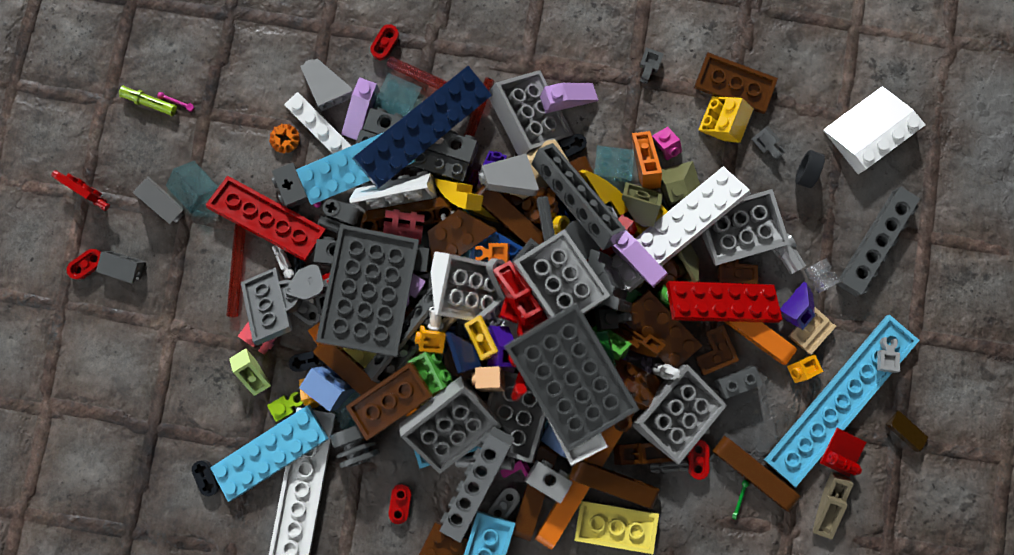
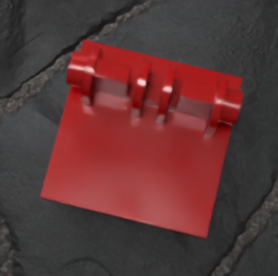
[820,428,867,477]

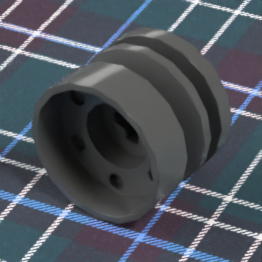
[330,426,380,468]

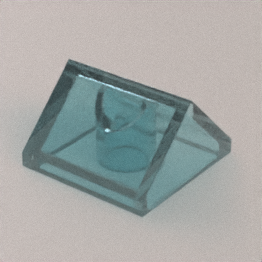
[166,161,218,213]

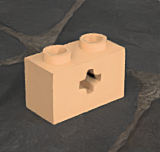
[472,367,505,392]

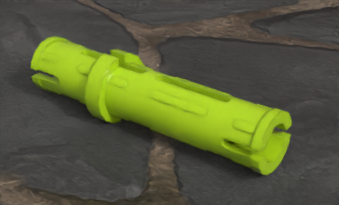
[119,85,177,117]

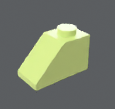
[230,349,271,396]

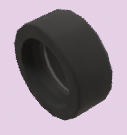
[795,150,825,189]

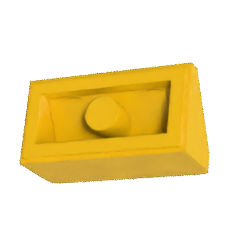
[464,315,498,361]

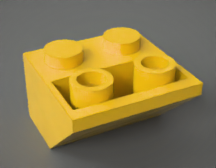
[699,97,753,143]

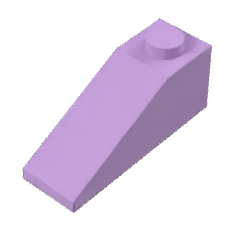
[341,77,380,141]
[540,83,598,113]
[611,230,668,288]

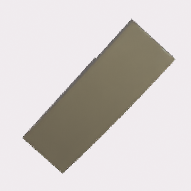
[813,472,854,540]

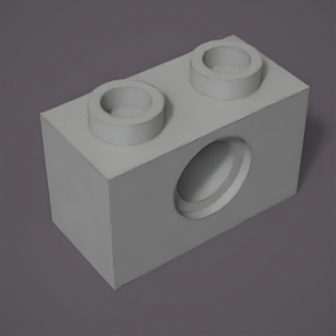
[524,459,573,503]

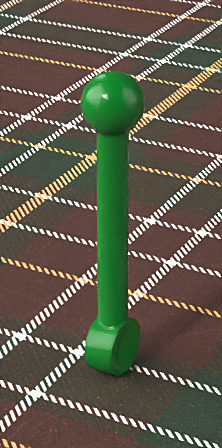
[732,480,750,520]

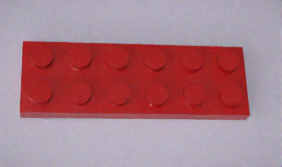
[206,176,326,262]
[666,281,783,323]

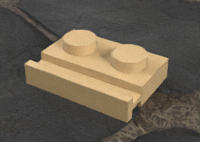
[788,307,836,355]

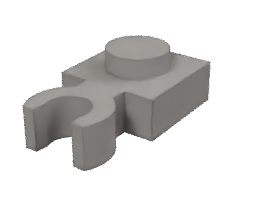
[877,337,900,373]

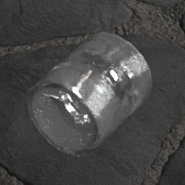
[804,258,840,293]

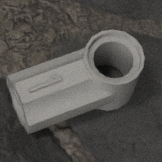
[772,233,806,275]

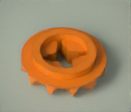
[269,123,300,153]

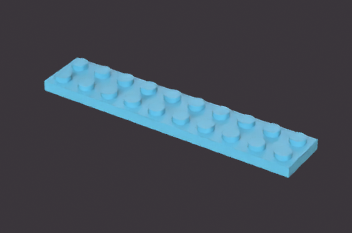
[764,315,919,487]

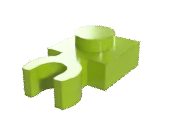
[267,392,303,422]

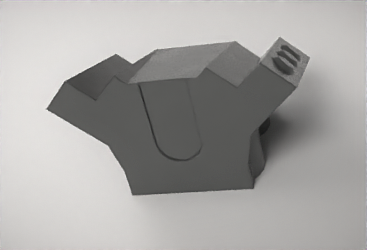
[588,249,633,313]

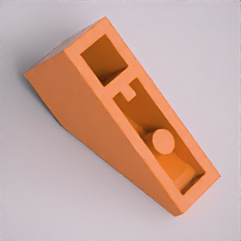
[632,131,662,189]

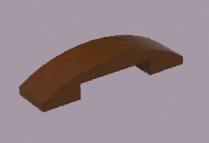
[591,308,666,357]

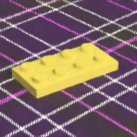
[574,500,659,554]

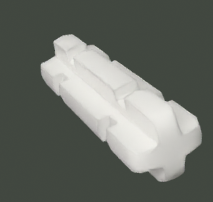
[272,245,294,280]

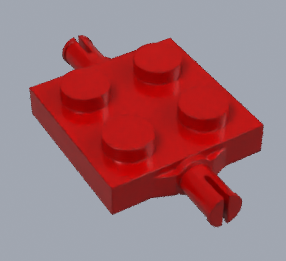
[51,170,110,211]

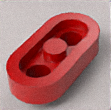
[370,24,399,60]
[66,249,101,280]
[688,440,709,480]
[388,484,412,524]

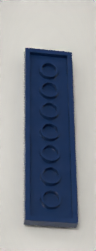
[352,65,492,189]

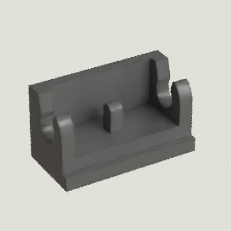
[96,251,146,283]

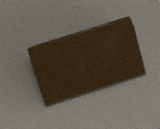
[885,410,928,452]

